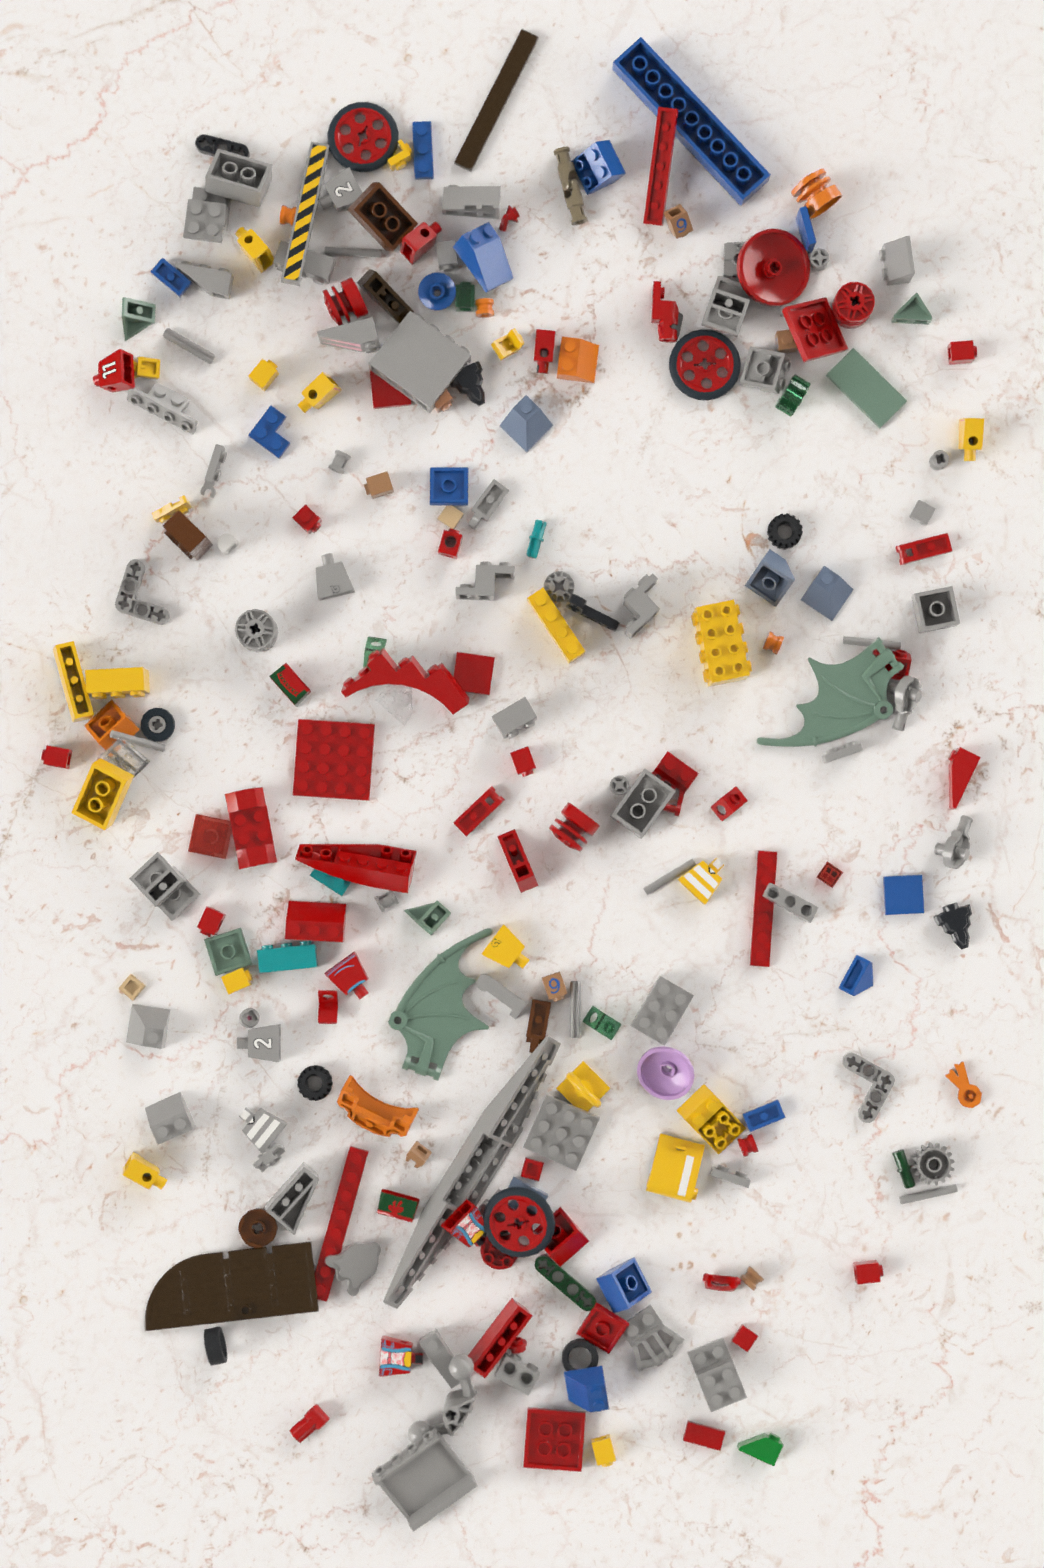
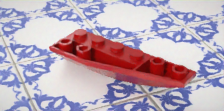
[295,844,417,893]

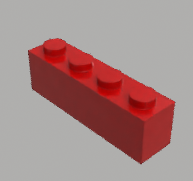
[468,1298,533,1378]

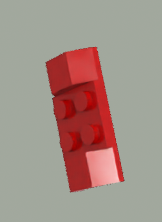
[225,787,277,870]

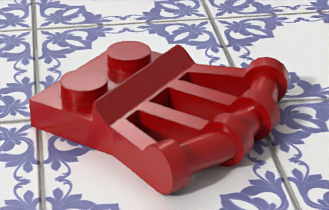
[651,751,699,816]

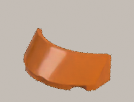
[337,1075,419,1137]

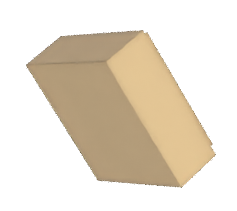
[438,506,464,529]
[118,974,146,1001]

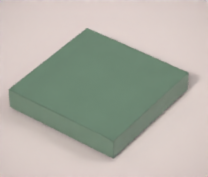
[204,928,253,976]

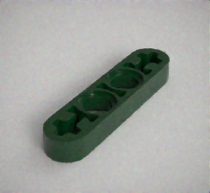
[535,1255,596,1311]

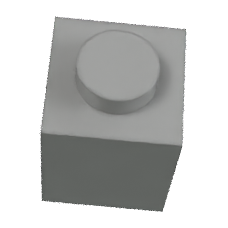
[436,240,458,272]

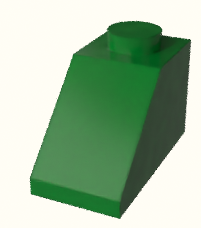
[737,1433,784,1467]

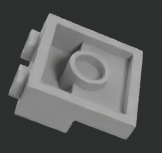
[739,347,791,394]

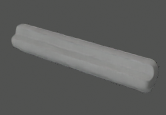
[163,328,215,364]
[570,981,581,1038]

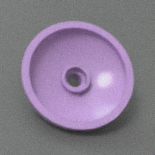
[637,1046,694,1100]

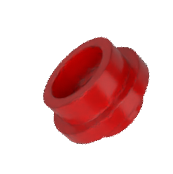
[509,1337,527,1354]

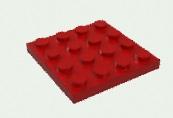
[293,719,375,801]

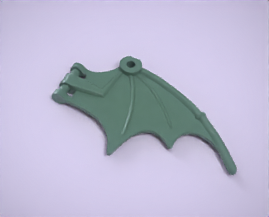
[756,637,904,747]
[388,928,493,1081]

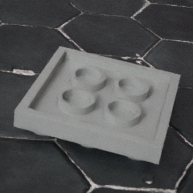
[524,1094,600,1171]

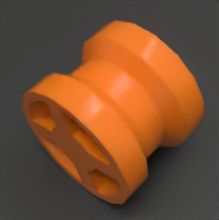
[280,205,297,226]
[475,298,494,318]
[763,631,784,655]

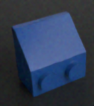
[596,1257,652,1313]
[564,1366,609,1413]

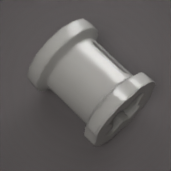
[328,450,351,474]
[929,450,949,470]
[374,890,399,912]

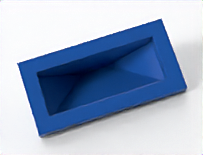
[839,955,873,996]

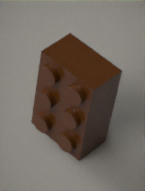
[347,182,418,251]
[163,509,213,561]

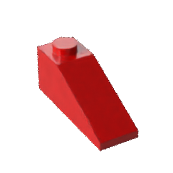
[948,747,981,810]
[497,829,539,893]

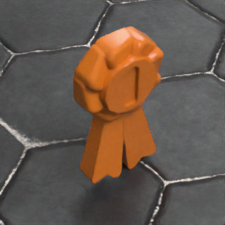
[945,1061,982,1108]

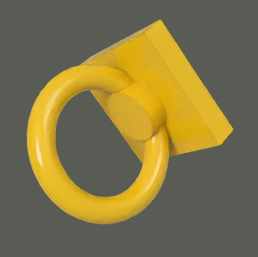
[556,1061,611,1112]

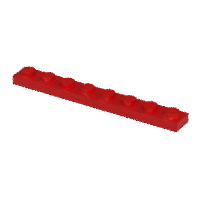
[315,1146,369,1302]

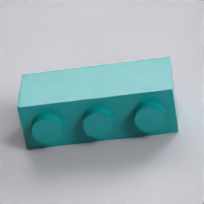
[257,941,318,973]

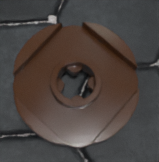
[238,1208,278,1248]

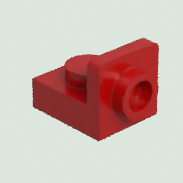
[292,504,322,534]

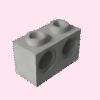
[495,1353,540,1396]

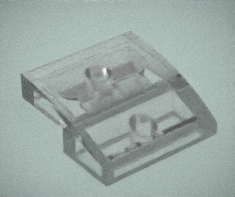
[97,736,150,777]

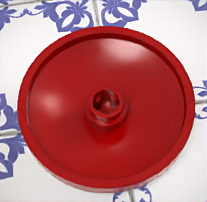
[737,229,810,307]

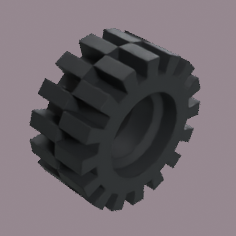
[767,513,803,550]
[297,1065,333,1101]

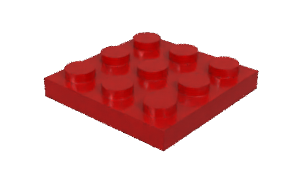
[782,297,848,362]
[523,1407,586,1472]

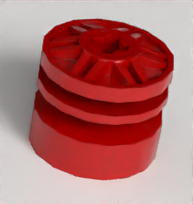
[322,277,369,326]
[831,282,875,329]
[549,802,600,852]

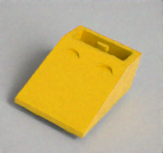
[676,1084,746,1155]

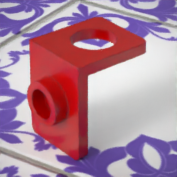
[710,786,748,821]
[318,990,338,1024]

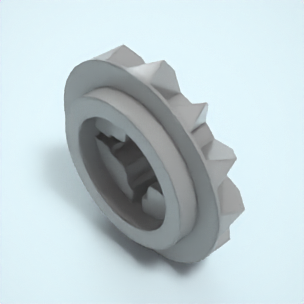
[544,571,574,602]

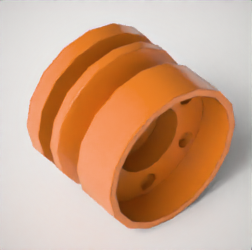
[791,168,842,219]

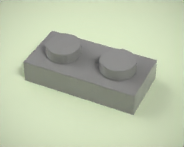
[822,741,863,763]
[710,1165,751,1188]

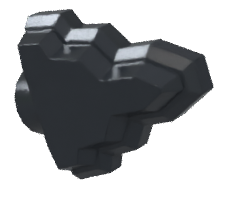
[450,361,485,406]
[933,902,972,950]

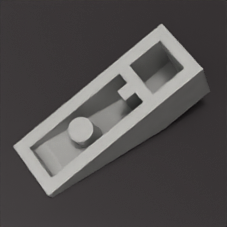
[419,1329,460,1389]

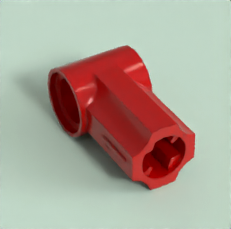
[289,1404,330,1443]

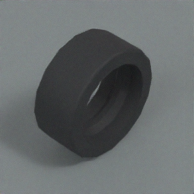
[204,1326,227,1366]
[562,1339,599,1371]

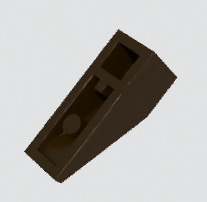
[357,269,414,324]

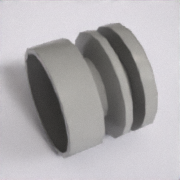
[235,609,279,652]

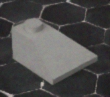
[126,1004,170,1049]

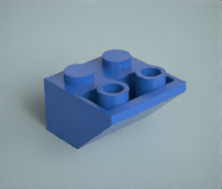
[571,140,626,195]

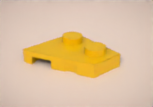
[152,495,192,524]

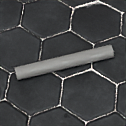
[325,247,382,258]
[843,636,901,650]
[110,730,165,752]
[643,859,696,895]
[899,1184,958,1204]

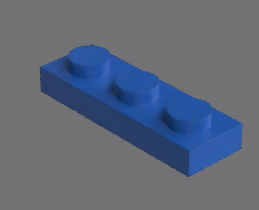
[412,121,434,180]

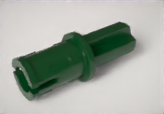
[892,1149,915,1189]

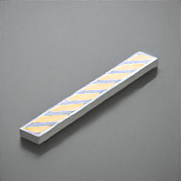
[281,142,329,286]

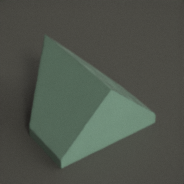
[891,292,932,325]
[122,297,156,341]
[404,901,451,936]

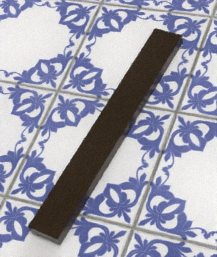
[454,29,539,172]

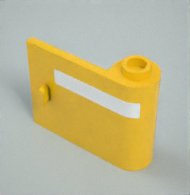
[646,1133,705,1203]

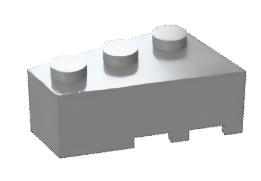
[442,185,501,219]
[265,1162,319,1236]

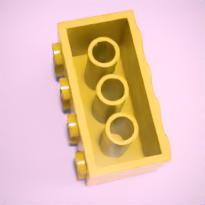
[691,600,752,687]

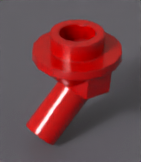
[499,205,520,232]

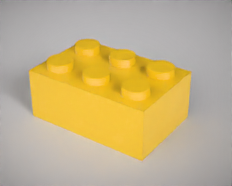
[85,667,150,699]
[71,758,134,830]

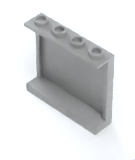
[369,311,471,413]
[371,1428,477,1531]

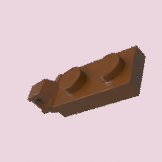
[526,999,551,1053]

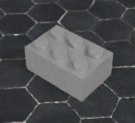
[205,149,272,207]
[631,975,694,1046]

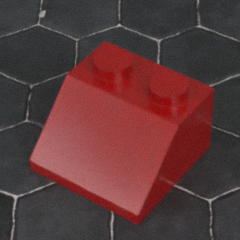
[534,1207,589,1267]

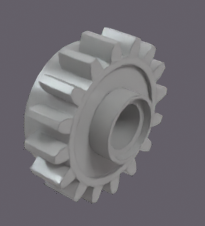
[911,1142,955,1185]

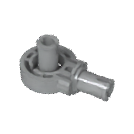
[888,676,922,731]
[934,815,973,869]

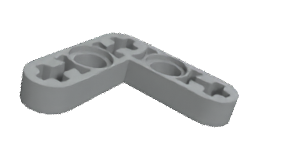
[115,559,170,625]
[842,1053,895,1123]

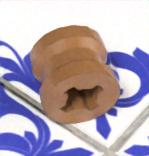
[739,1266,764,1291]

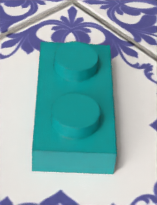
[310,869,351,896]

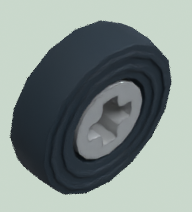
[141,708,175,742]

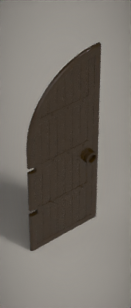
[144,1242,319,1331]

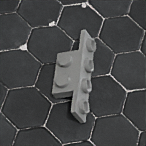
[127,382,198,435]

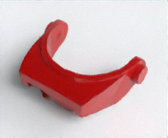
[703,1273,741,1292]

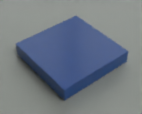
[795,206,817,254]
[430,467,468,506]
[883,875,924,915]

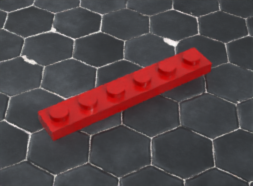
[643,107,679,226]
[750,850,777,967]

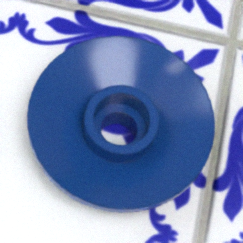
[418,273,456,311]

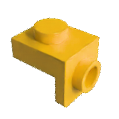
[387,139,412,172]
[491,328,525,360]

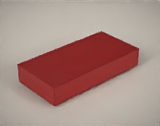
[683,1420,725,1451]

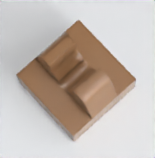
[406,1141,432,1168]

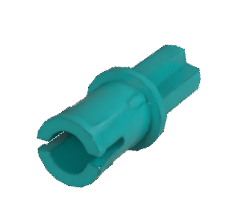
[526,520,547,559]

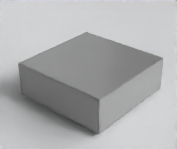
[909,500,936,526]

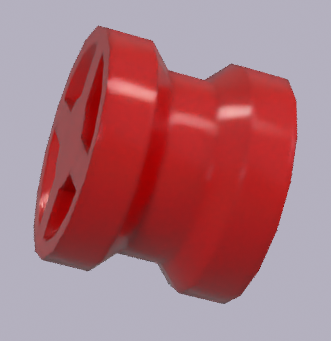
[737,1134,759,1157]

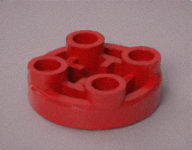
[480,1231,518,1270]

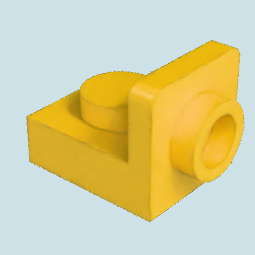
[134,356,160,380]

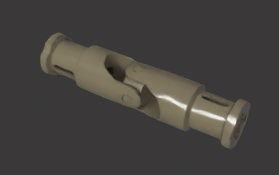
[554,147,588,225]

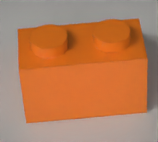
[557,336,599,383]
[84,699,140,756]

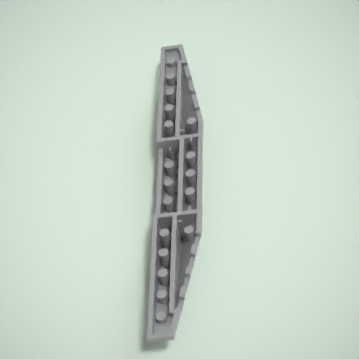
[383,1036,561,1309]

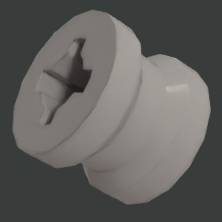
[809,248,829,271]
[610,776,629,795]

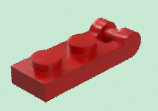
[895,533,952,565]
[453,786,505,837]

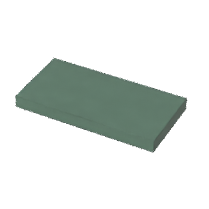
[826,348,907,429]

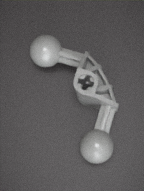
[408,1354,477,1443]

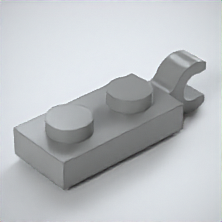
[200,444,227,498]
[468,479,509,529]

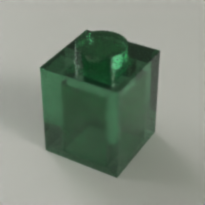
[455,282,475,312]

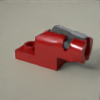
[651,281,683,343]

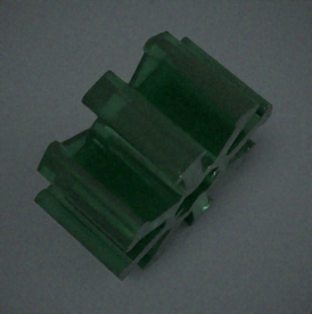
[775,374,811,417]

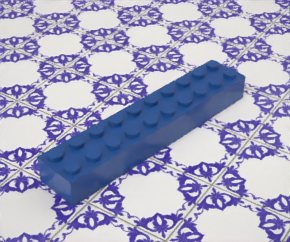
[612,37,771,206]

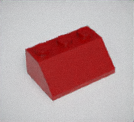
[285,901,347,942]

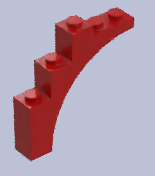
[341,648,470,715]

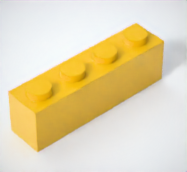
[527,587,586,664]
[53,641,94,723]

